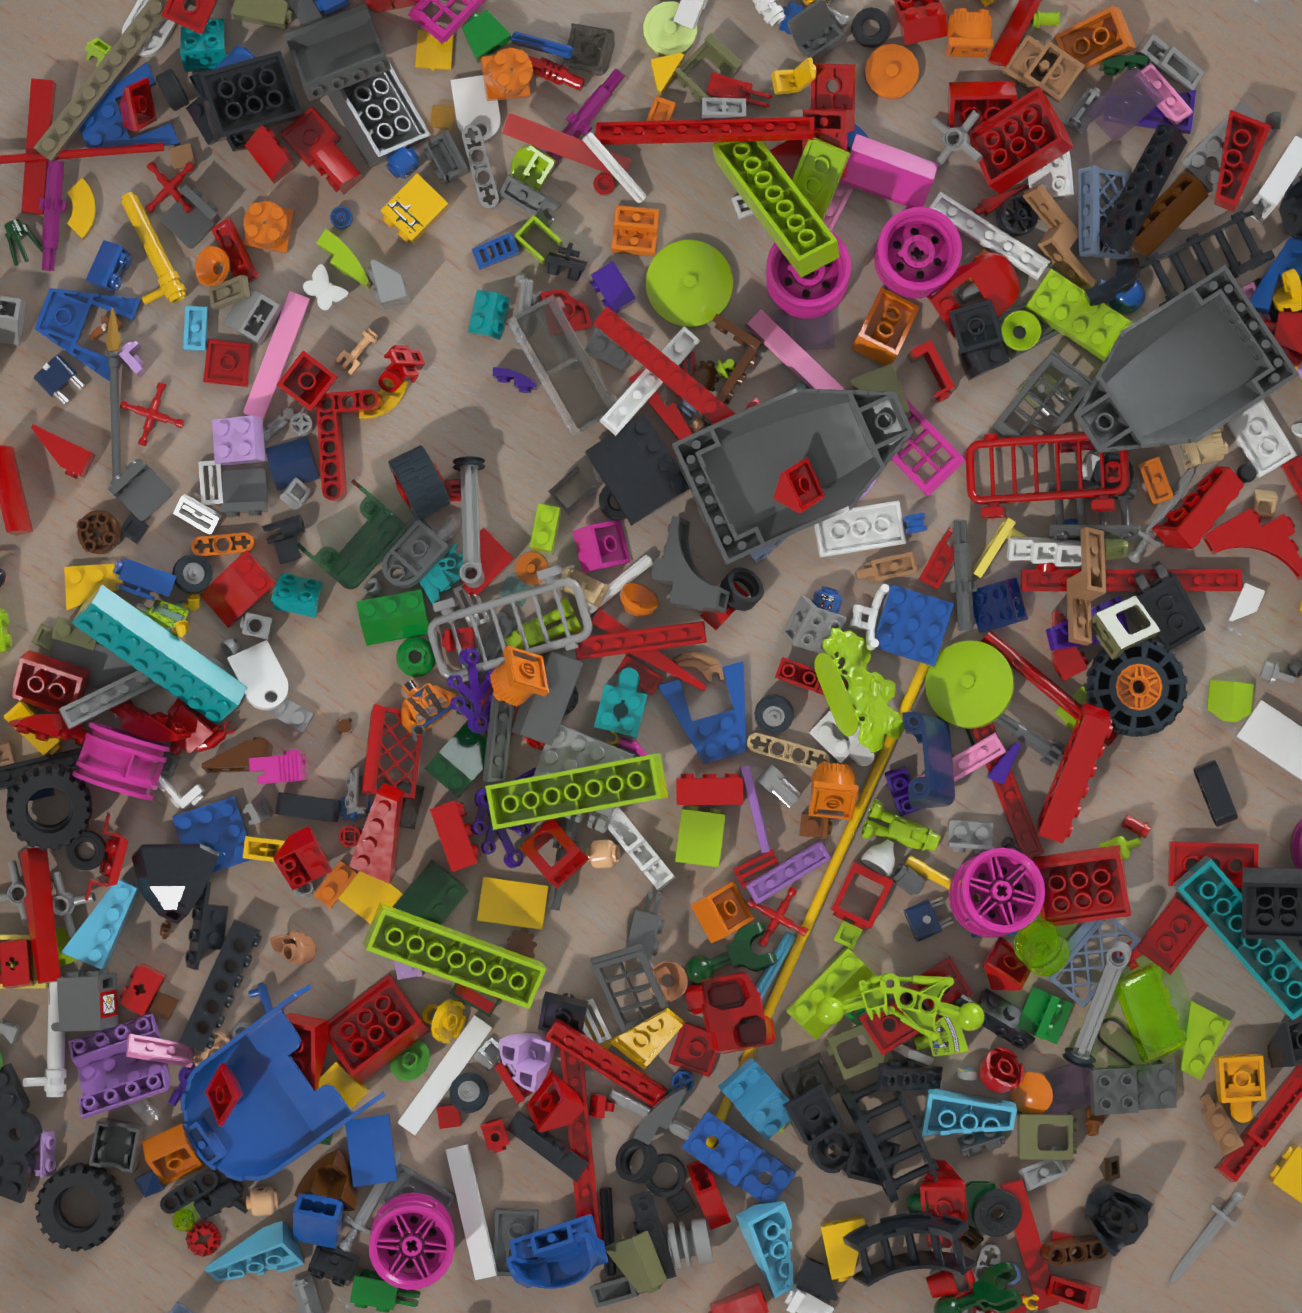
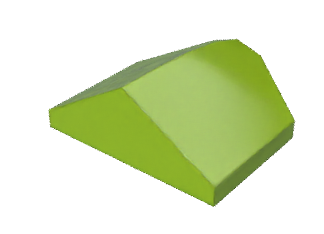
[511,145,556,191]
[1207,680,1254,722]

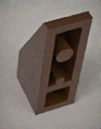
[202,737,273,773]

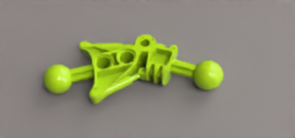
[816,972,985,1041]

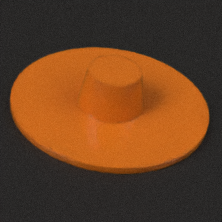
[515,552,548,585]

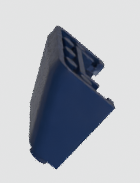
[902,712,955,809]

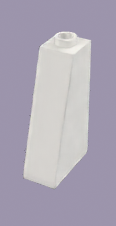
[1243,136,1302,223]

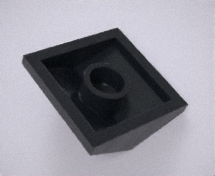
[949,299,1004,354]

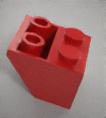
[894,0,948,45]
[244,125,295,184]
[310,141,363,195]
[273,826,332,891]

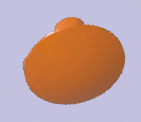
[1010,1072,1053,1114]

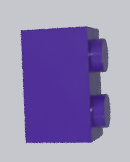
[590,261,636,314]

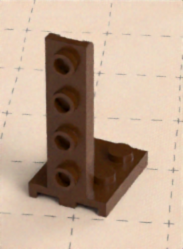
[704,314,763,424]

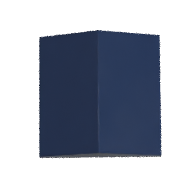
[265,436,320,491]

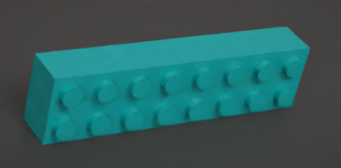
[72,585,248,725]
[1173,856,1302,1021]

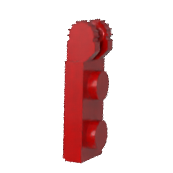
[918,527,954,590]

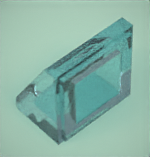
[498,575,532,606]

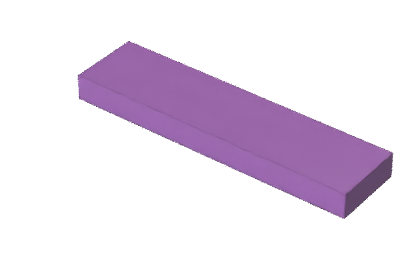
[740,766,770,853]
[745,840,831,904]

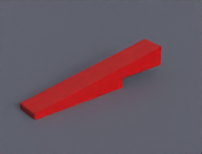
[21,78,57,215]
[629,369,693,440]
[592,608,707,691]
[20,847,60,984]
[1214,1064,1302,1182]
[999,1177,1059,1310]

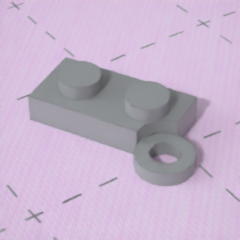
[1018,1145,1067,1191]

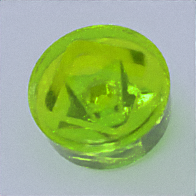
[172,1209,195,1232]

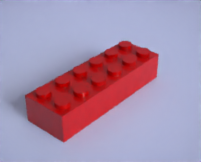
[1037,702,1113,844]

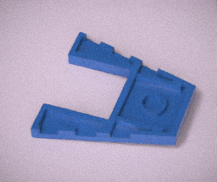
[80,63,180,148]
[1250,237,1302,314]
[34,288,141,381]
[659,661,746,764]

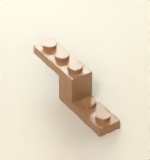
[1023,184,1096,290]
[1067,527,1106,645]

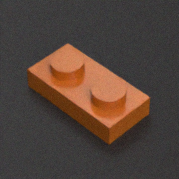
[646,96,677,145]
[1138,457,1174,505]
[313,860,358,908]

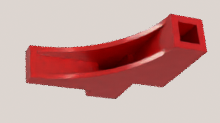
[1202,508,1302,581]

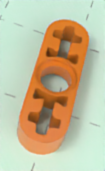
[191,532,256,557]

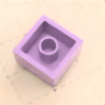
[212,415,266,465]

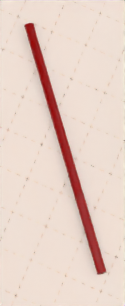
[0,142,164,164]

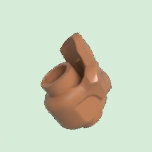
[270,931,317,965]

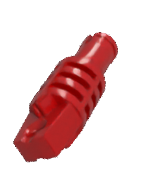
[529,56,585,91]

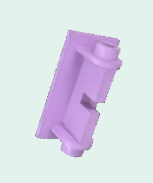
[33,1130,56,1178]

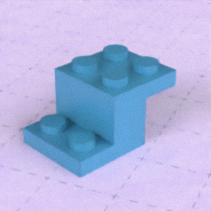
[718,1057,790,1140]

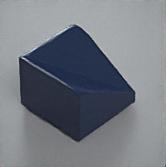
[134,1170,165,1198]

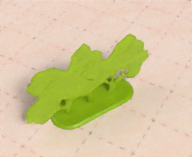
[814,628,905,753]

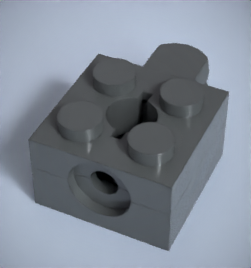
[626,890,664,960]

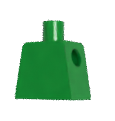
[462,10,511,63]

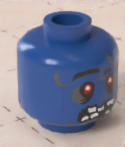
[386,147,419,179]
[812,586,842,614]

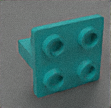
[271,573,324,618]

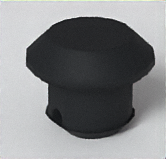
[1237,463,1257,483]

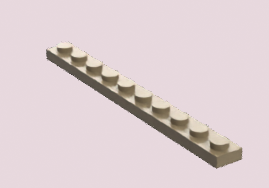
[34,0,168,163]

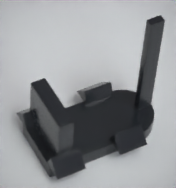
[1001,836,1024,854]

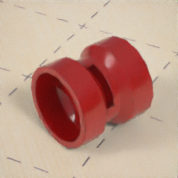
[339,825,362,847]

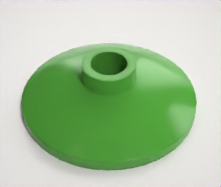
[389,1040,431,1081]

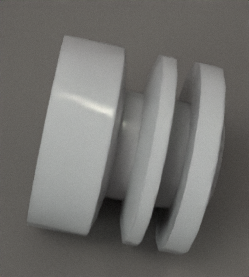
[667,1216,714,1270]

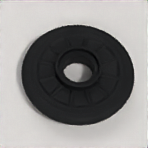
[973,1189,1021,1237]

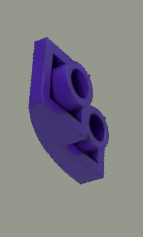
[492,367,537,393]
[884,765,920,816]

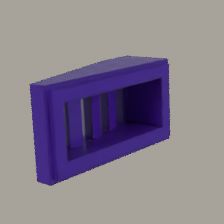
[986,742,1021,784]

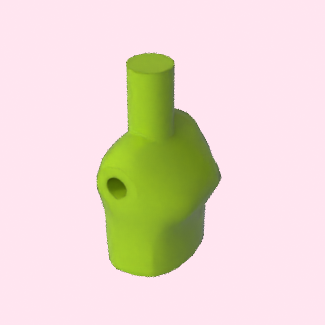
[1098,835,1142,861]

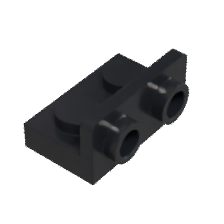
[308,1245,360,1287]

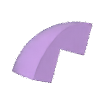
[499,1033,556,1092]

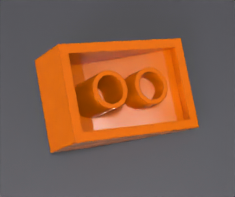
[1054,6,1137,72]
[850,287,920,366]

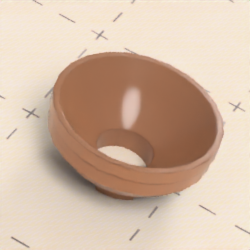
[648,961,688,1001]

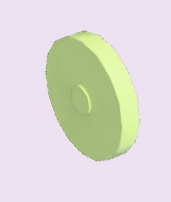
[643,1,697,56]

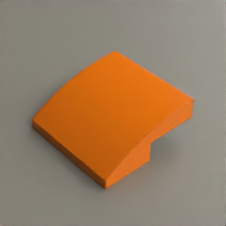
[611,205,659,257]

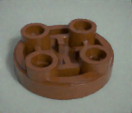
[77,510,121,554]

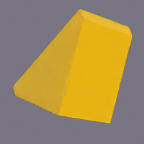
[651,53,684,96]
[243,836,285,862]

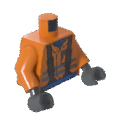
[401,679,469,741]

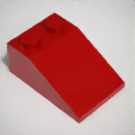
[200,551,277,628]
[286,1013,328,1091]

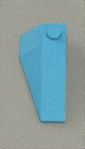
[736,1201,793,1298]
[205,1221,305,1282]

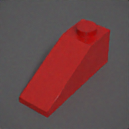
[31,424,96,479]

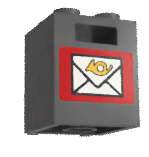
[51,969,120,1032]

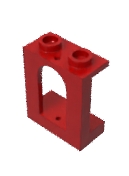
[908,340,955,403]
[520,819,589,889]

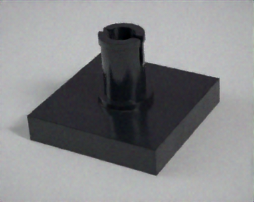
[538,991,588,1033]

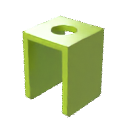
[514,215,563,266]

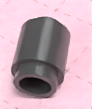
[891,864,924,896]

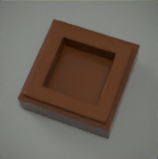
[148,991,179,1021]

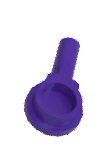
[168,1065,196,1106]

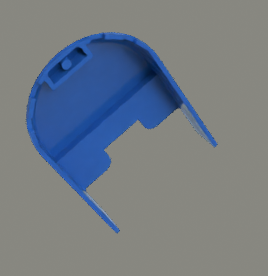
[181,984,386,1181]

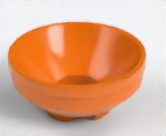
[195,246,230,286]
[620,583,659,617]

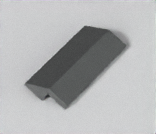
[511,651,583,746]

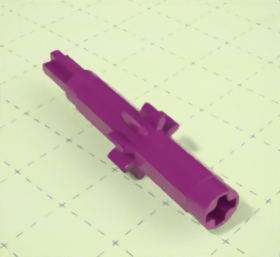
[546,68,625,163]
[39,160,67,271]

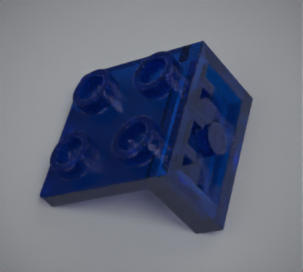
[972,578,1028,633]

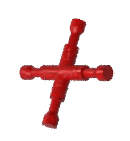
[145,161,195,214]
[120,382,184,447]
[747,887,809,948]

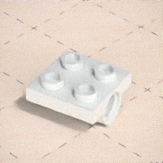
[1028,151,1074,201]

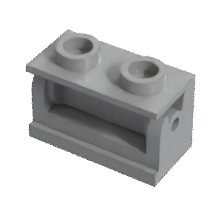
[700,97,746,120]

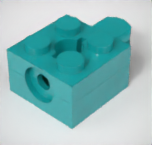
[594,668,648,738]

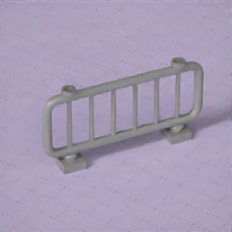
[427,565,593,682]

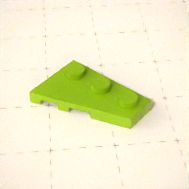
[1180,1001,1231,1080]

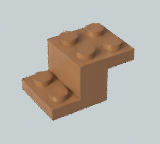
[1001,34,1085,103]

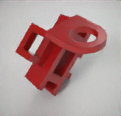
[378,345,425,393]

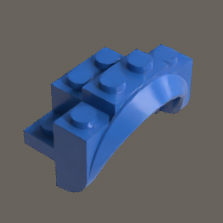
[506,1214,608,1289]

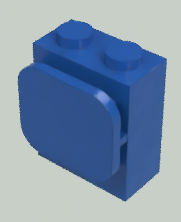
[112,557,176,601]
[293,1193,344,1249]

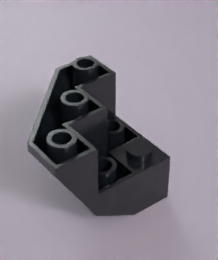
[131,844,220,924]

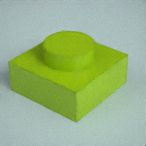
[833,920,863,949]

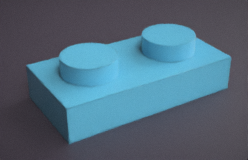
[183,306,208,351]

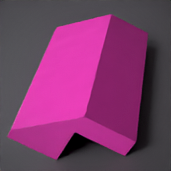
[839,134,938,208]

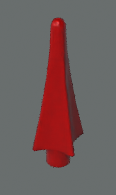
[973,184,1028,217]

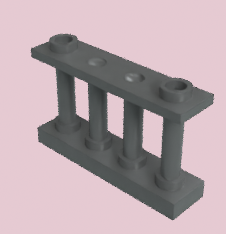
[1046,481,1140,541]

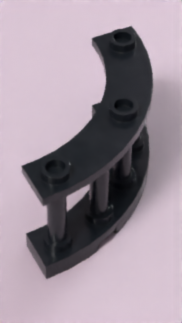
[1139,210,1275,307]
[838,1081,939,1203]
[843,1212,977,1287]

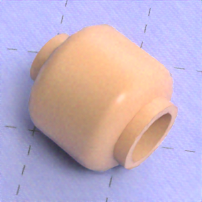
[586,840,620,869]
[246,1186,278,1216]

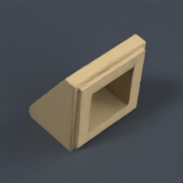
[1252,489,1278,518]

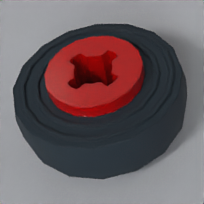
[1094,453,1134,488]

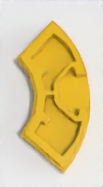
[67,178,96,240]
[359,378,409,419]

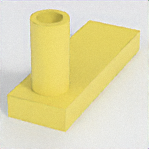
[971,518,1028,578]

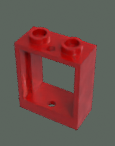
[830,861,894,930]

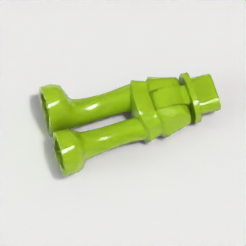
[504,596,583,650]

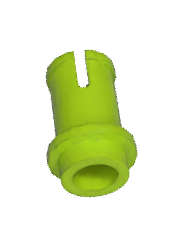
[1031,10,1060,28]

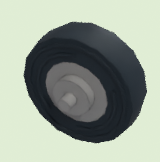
[172,554,212,594]
[754,694,794,734]
[449,1073,489,1113]

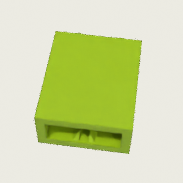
[529,503,562,555]
[675,805,726,867]

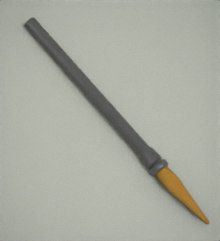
[106,308,121,480]

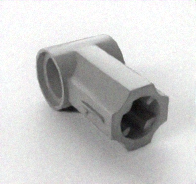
[757,764,802,808]

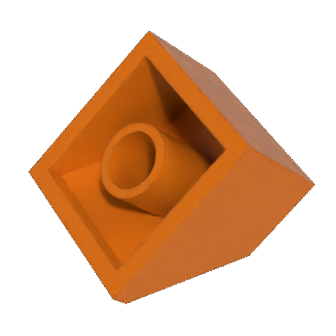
[690,880,754,944]
[142,1124,204,1185]

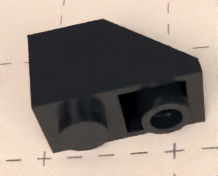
[795,1255,838,1302]

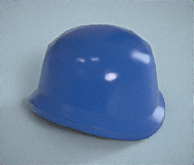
[1108,279,1145,313]

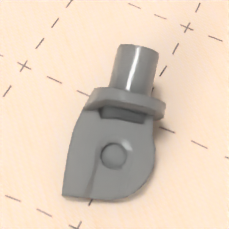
[1260,661,1296,684]

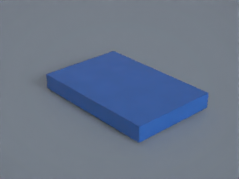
[345,1114,398,1187]

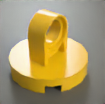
[1273,269,1302,312]
[422,999,466,1044]

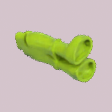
[861,798,940,852]

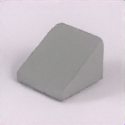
[279,477,312,510]
[0,1020,22,1044]
[473,1037,501,1071]

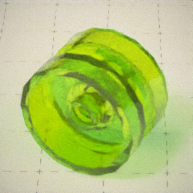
[1013,919,1071,977]

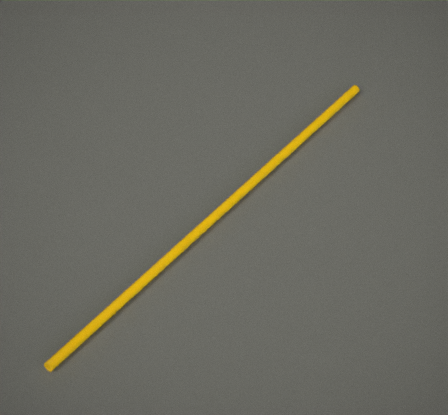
[695,663,930,1161]

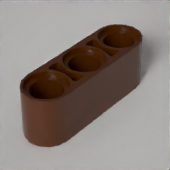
[1040,1234,1108,1266]

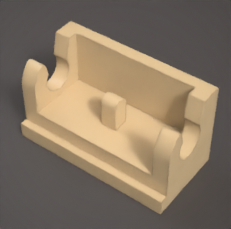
[560,567,610,608]

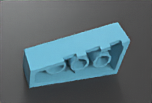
[62,878,140,970]
[920,1089,1017,1137]

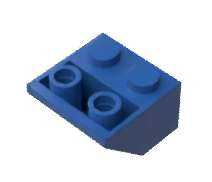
[86,240,132,294]

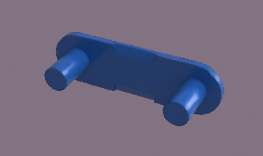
[249,983,273,1014]

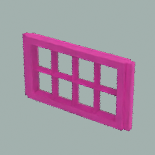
[408,0,486,44]
[891,398,966,497]

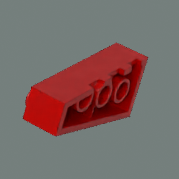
[1214,110,1271,212]

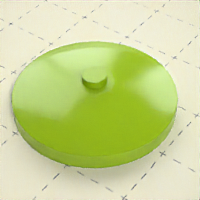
[646,240,733,328]
[925,641,1014,729]

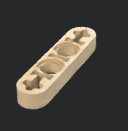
[747,733,830,770]

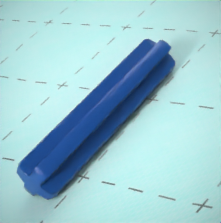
[511,32,573,59]

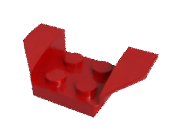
[84,812,129,901]
[920,1159,968,1248]

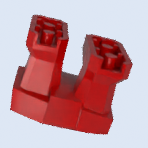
[684,972,777,1054]

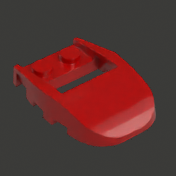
[927,252,1020,340]

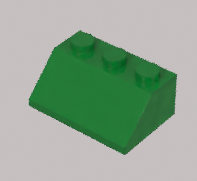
[356,590,429,646]

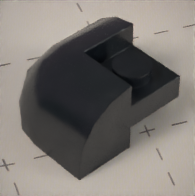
[958,342,1010,381]

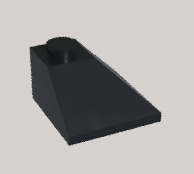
[1267,1016,1302,1068]

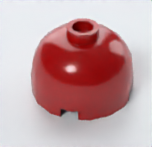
[979,1047,1025,1093]

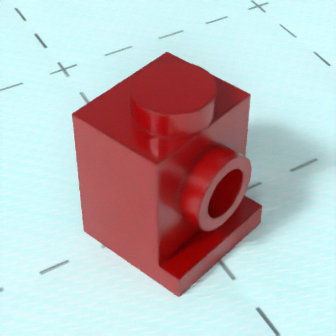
[480,1117,510,1153]

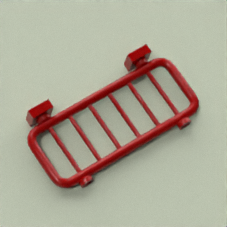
[965,432,1130,519]

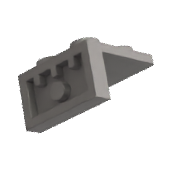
[782,595,846,654]

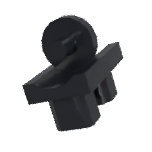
[546,242,588,281]

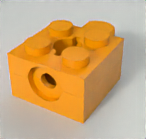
[1214,1053,1266,1123]

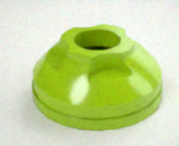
[1001,311,1041,351]

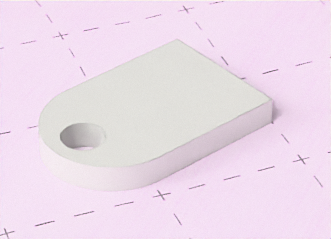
[122,0,176,57]
[451,75,501,143]
[227,640,288,710]

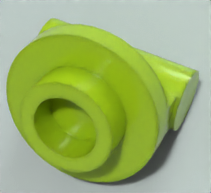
[715,359,737,380]

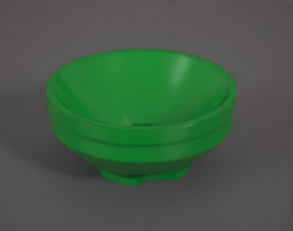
[396,637,436,677]

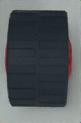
[388,445,450,520]

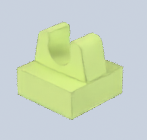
[1104,539,1128,561]

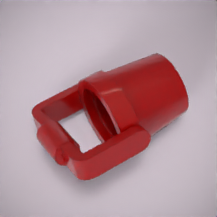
[925,1269,975,1299]

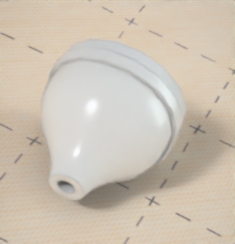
[861,839,895,877]

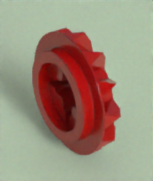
[185,1221,221,1257]

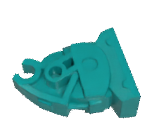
[420,543,463,604]

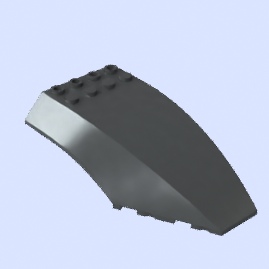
[1073,264,1299,453]
[671,388,913,565]

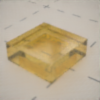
[430,105,455,130]

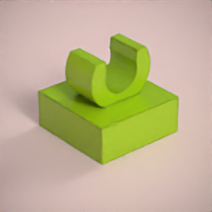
[84,38,112,66]

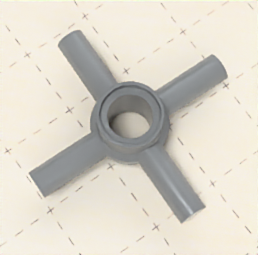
[931,110,983,168]
[0,860,53,927]
[51,871,96,937]

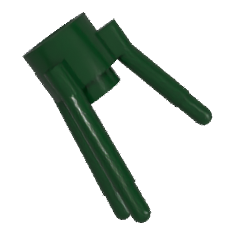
[4,219,43,266]

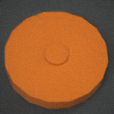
[864,44,919,100]

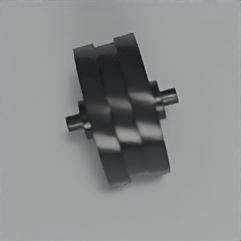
[996,195,1038,237]

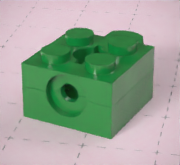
[350,1268,421,1313]

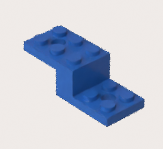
[681,1110,796,1204]

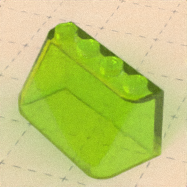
[1115,963,1187,1064]

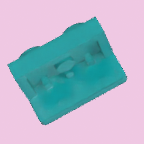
[468,290,510,340]

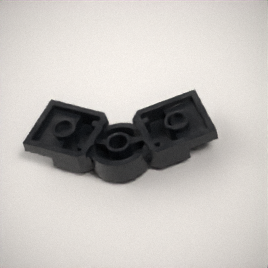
[0,1063,43,1203]
[783,1082,900,1186]

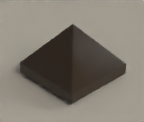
[1099,1155,1120,1181]
[960,1226,984,1250]

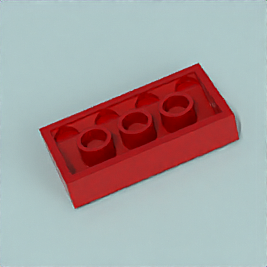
[0,445,33,536]

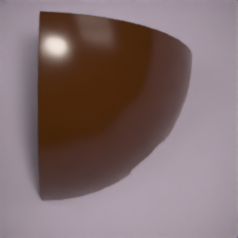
[294,1149,357,1211]

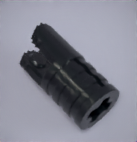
[262,514,306,544]

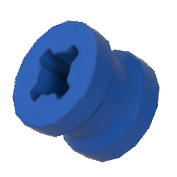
[903,513,927,534]
[672,1070,694,1093]

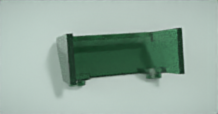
[296,479,405,590]

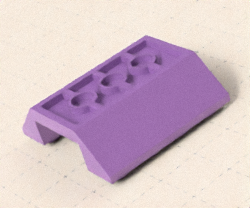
[68,1013,171,1119]

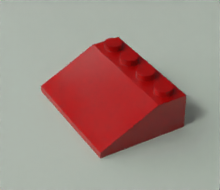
[967,86,1074,194]
[1032,845,1131,928]
[328,974,431,1084]

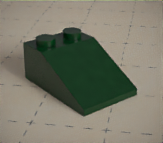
[424,720,488,797]

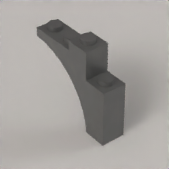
[651,516,730,614]

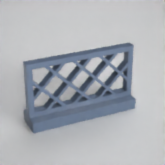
[1078,166,1129,260]
[1042,918,1141,1008]

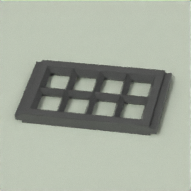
[992,350,1093,458]
[590,944,670,1033]

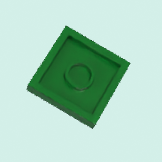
[1017,986,1074,1044]

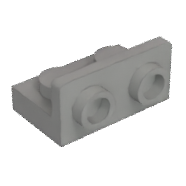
[947,820,993,854]

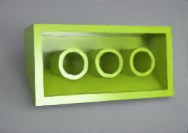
[785,946,876,1040]

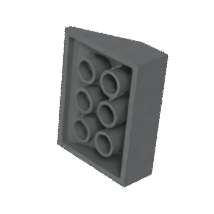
[327,63,431,168]

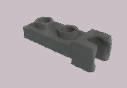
[499,174,562,225]

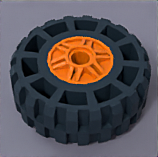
[1085,639,1188,737]

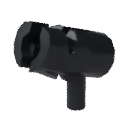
[193,1179,249,1220]

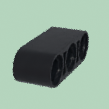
[1193,760,1238,827]
[275,792,341,822]
[160,1168,221,1214]

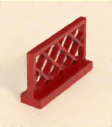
[361,704,422,800]

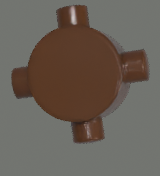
[336,718,353,734]
[160,920,172,939]

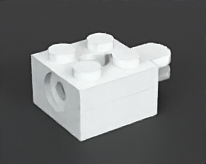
[808,710,875,766]

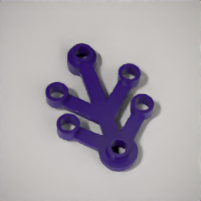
[447,648,494,734]
[471,788,531,868]

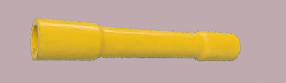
[904,855,979,902]

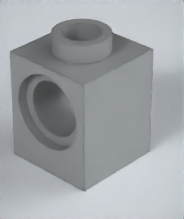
[240,612,275,640]

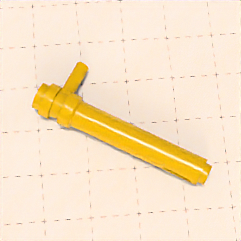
[121,192,187,305]

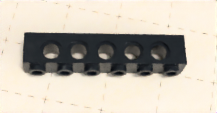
[1099,124,1188,252]
[179,919,262,1052]

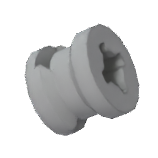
[290,413,314,436]

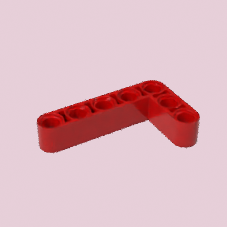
[316,389,383,502]

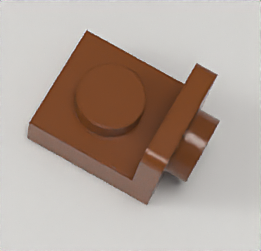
[799,814,832,839]

